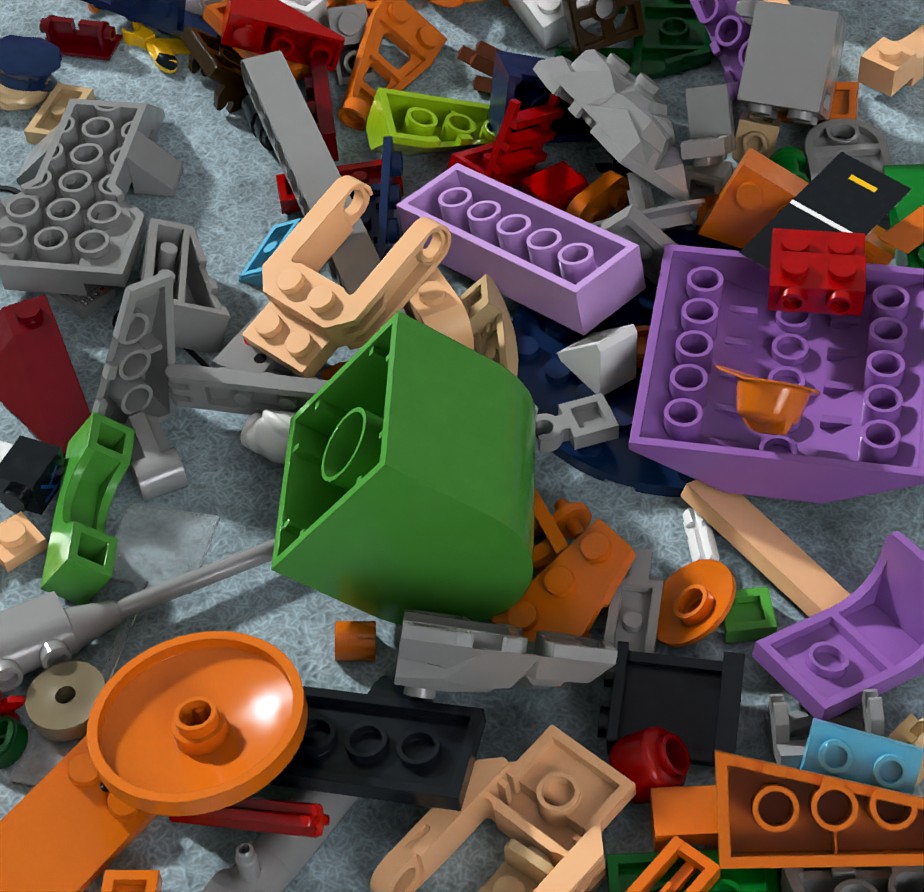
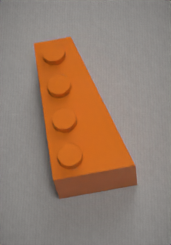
[697,147,896,265]
[714,750,924,869]

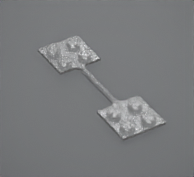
[10,503,220,792]

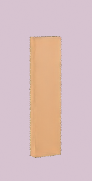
[680,480,851,617]

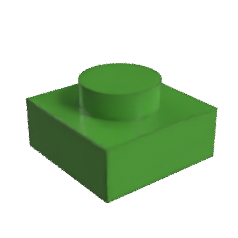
[721,587,777,643]

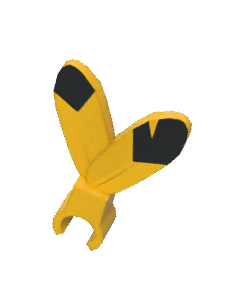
[122,22,191,73]

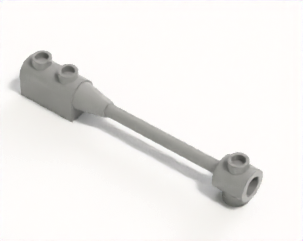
[0,539,275,692]

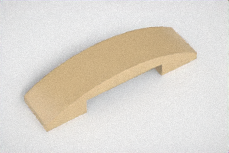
[459,274,518,376]

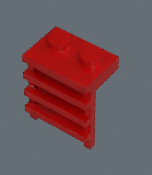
[447,93,565,189]

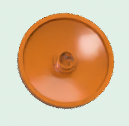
[86,631,308,816]

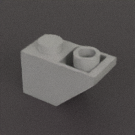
[326,3,377,86]

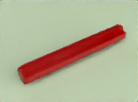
[169,797,330,838]

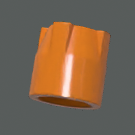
[335,621,376,661]

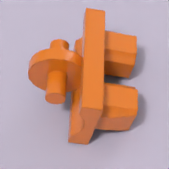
[533,488,592,575]

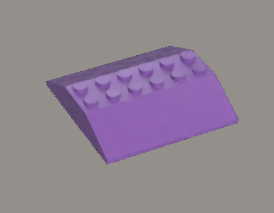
[628,244,924,504]

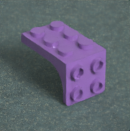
[752,531,924,721]

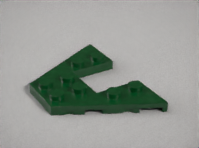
[555,0,712,80]

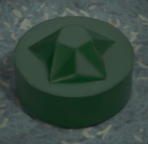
[0,714,28,769]

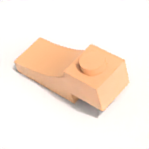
[857,25,924,97]

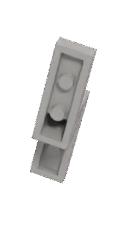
[680,82,738,167]

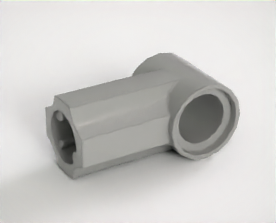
[124,412,188,501]

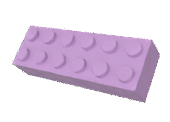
[396,163,646,335]

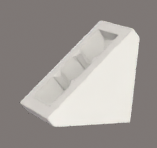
[557,324,637,395]

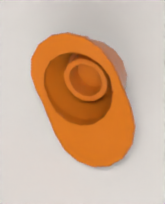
[716,365,820,436]

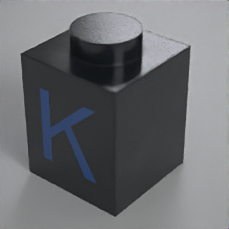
[0,435,65,515]

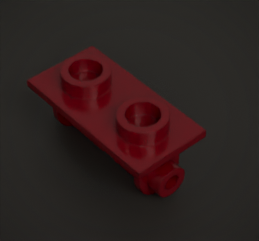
[39,15,123,61]

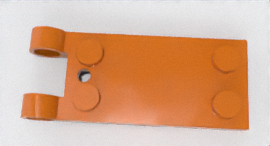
[0,736,157,892]

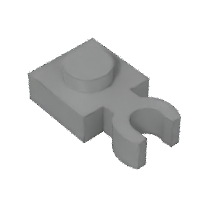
[536,393,619,453]

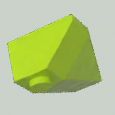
[365,87,496,156]

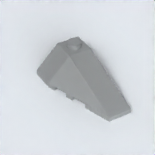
[92,271,178,425]

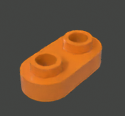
[565,170,630,223]

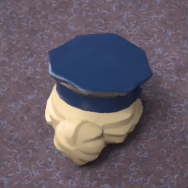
[0,35,62,111]

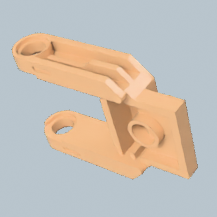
[241,175,451,378]
[370,724,636,892]

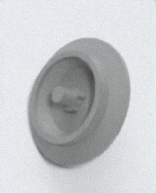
[591,172,706,231]

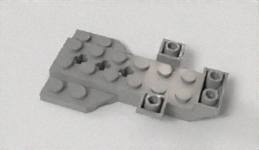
[0,98,184,296]

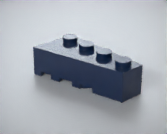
[488,50,638,144]

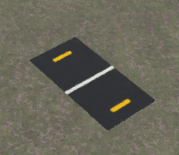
[739,151,912,270]

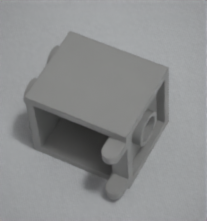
[735,0,848,126]

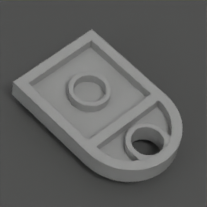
[803,119,893,183]

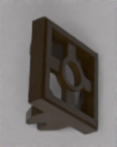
[562,0,646,56]
[180,26,247,114]

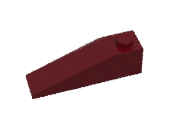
[0,294,91,458]

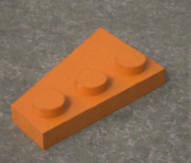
[491,518,636,689]

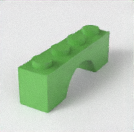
[40,412,135,605]

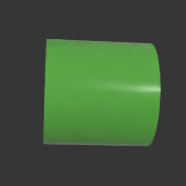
[271,311,536,625]

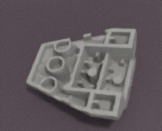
[533,49,688,202]
[394,608,618,699]

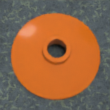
[656,559,736,647]

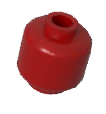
[609,726,690,804]

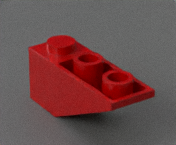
[221,0,345,72]

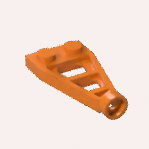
[338,0,447,131]

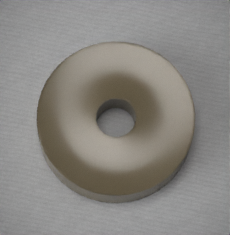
[25,661,106,741]

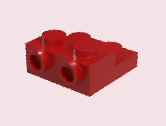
[767,228,866,316]

